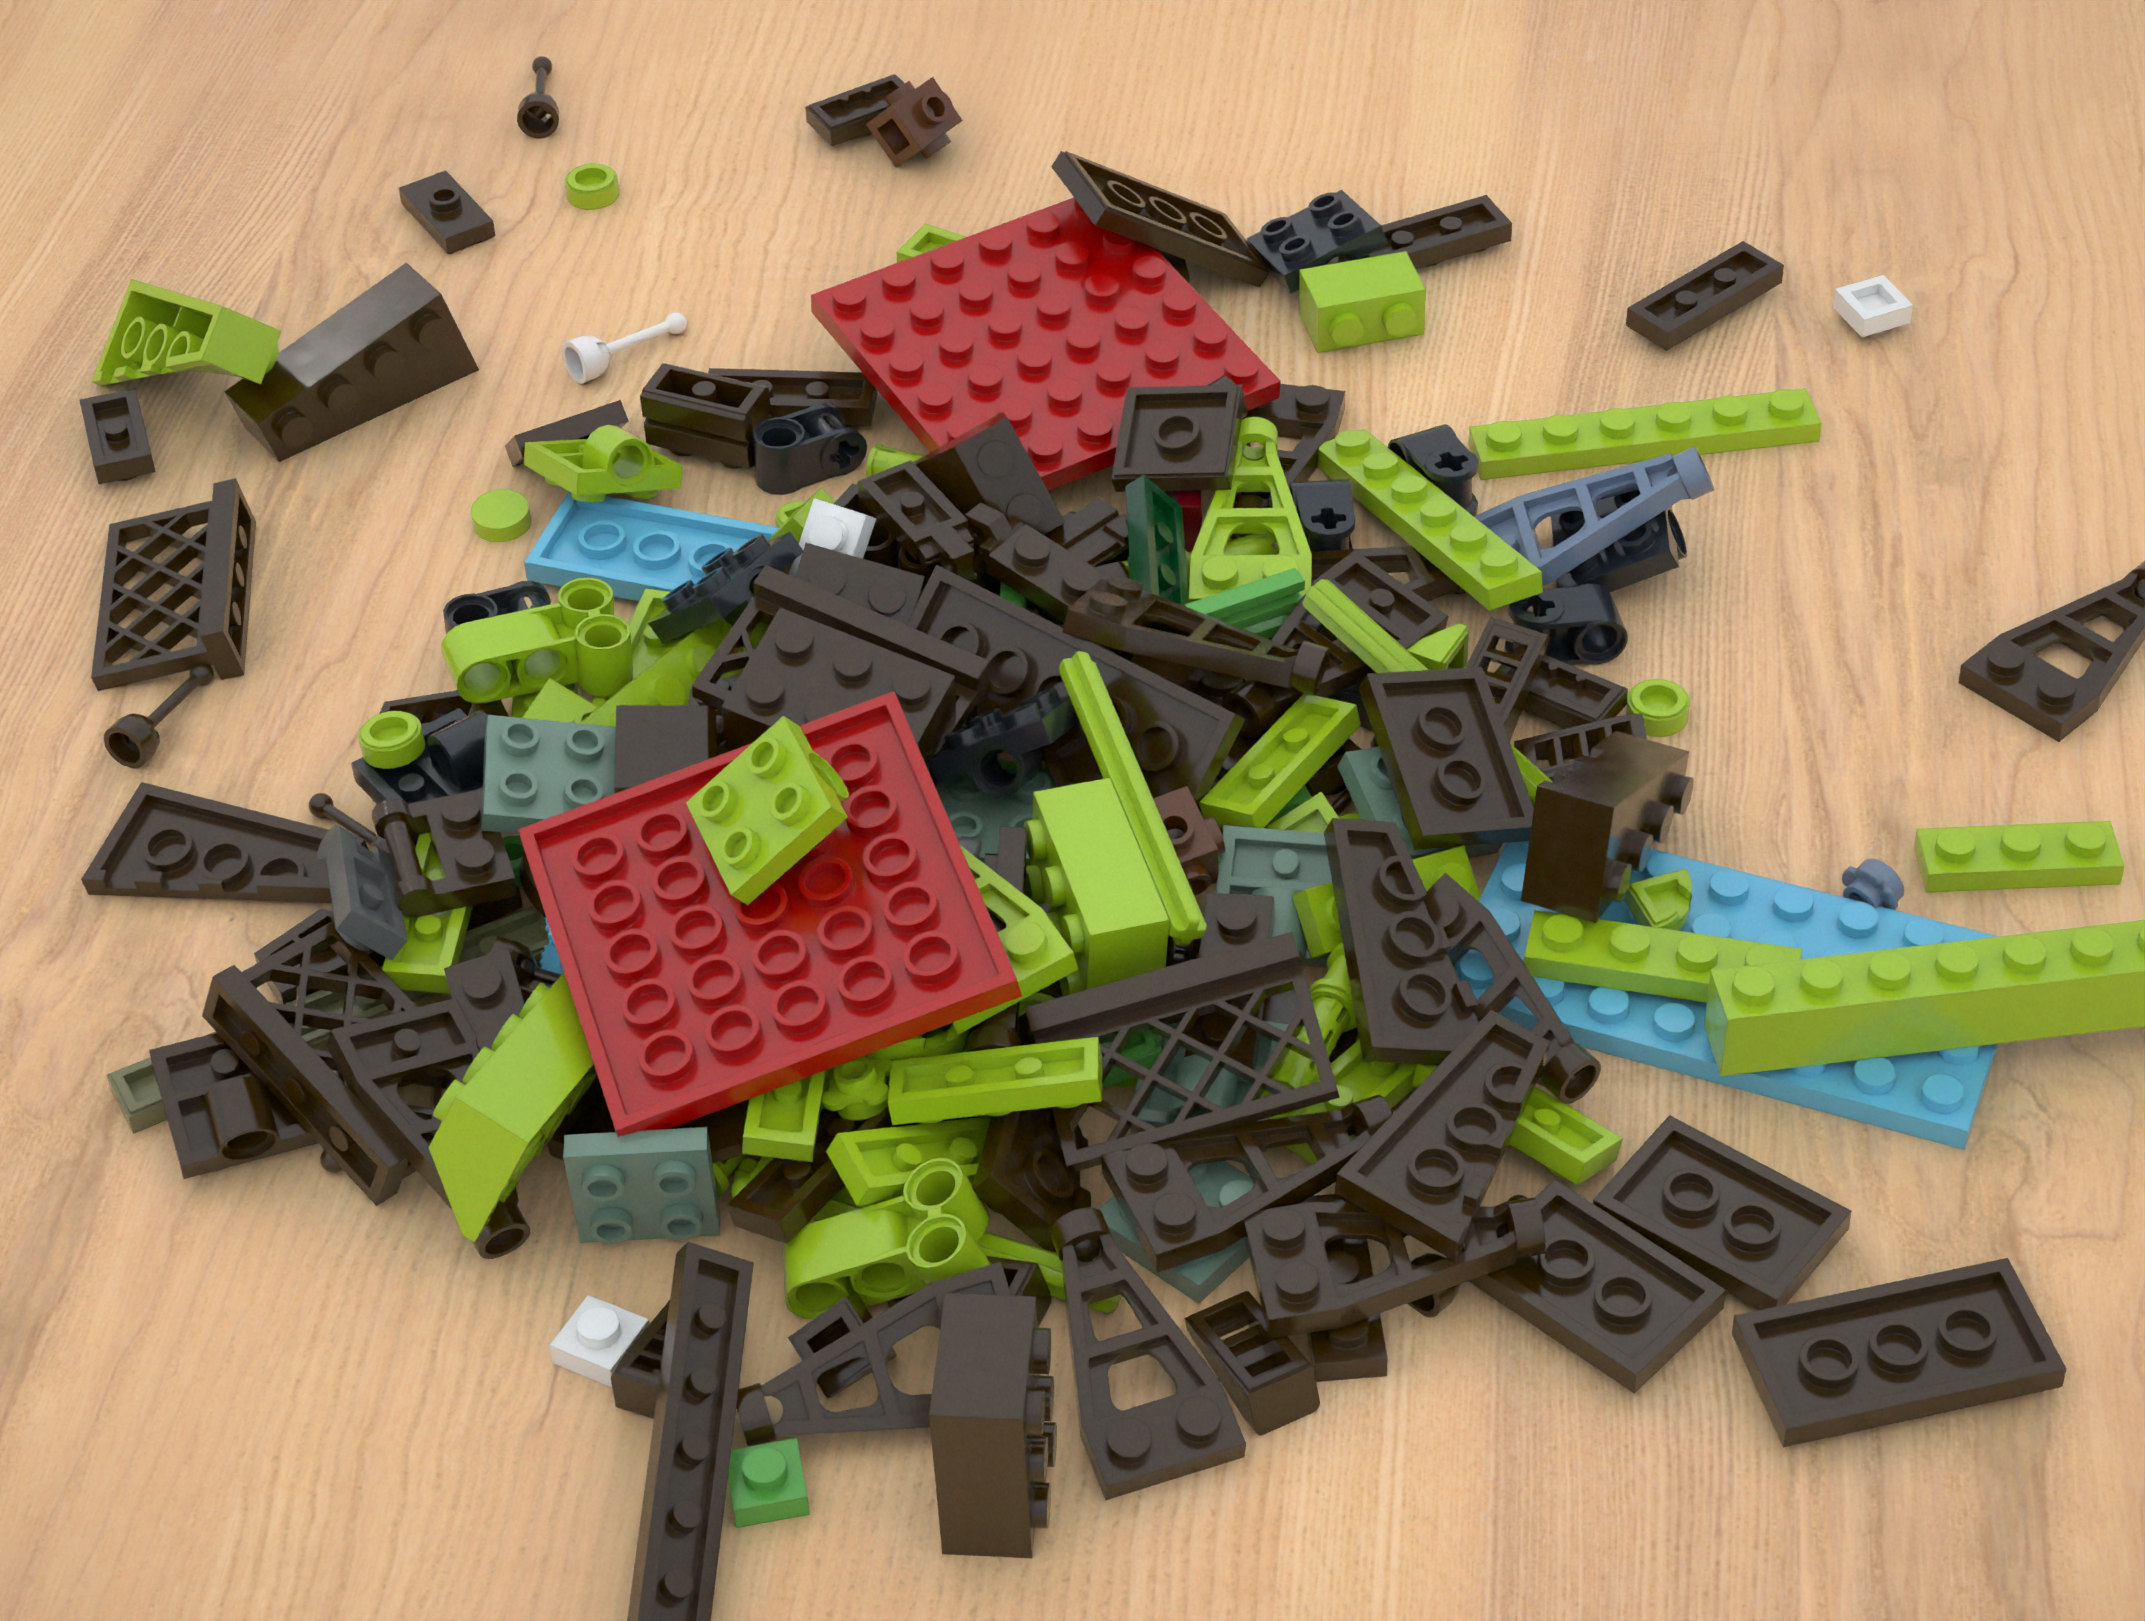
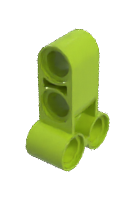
[441,577,633,704]
[784,1158,991,1319]

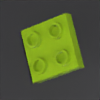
[524,425,683,502]
[686,716,849,905]

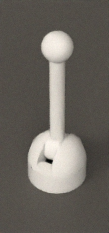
[562,312,687,384]

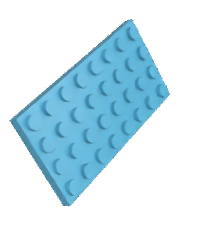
[1453,841,1999,1150]

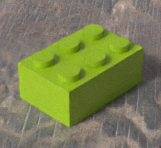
[1023,778,1169,996]

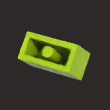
[1299,251,1426,353]

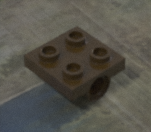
[149,1033,318,1179]

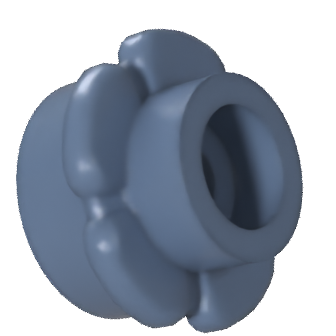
[1842,859,1904,910]

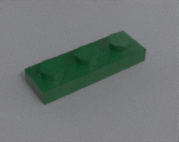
[1125,474,1189,636]

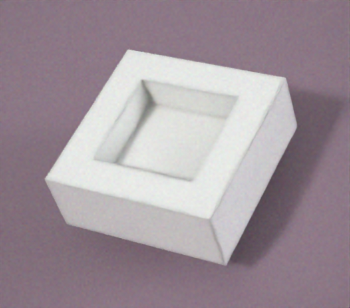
[1833,275,1913,337]
[549,1295,650,1388]

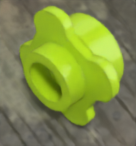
[822,1057,891,1120]

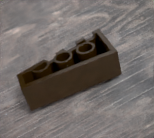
[224,263,479,462]
[1521,731,1694,923]

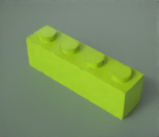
[91,279,281,386]
[428,973,598,1242]

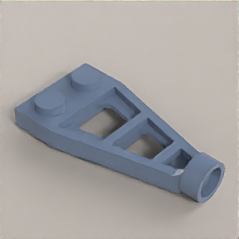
[1474,446,1715,587]

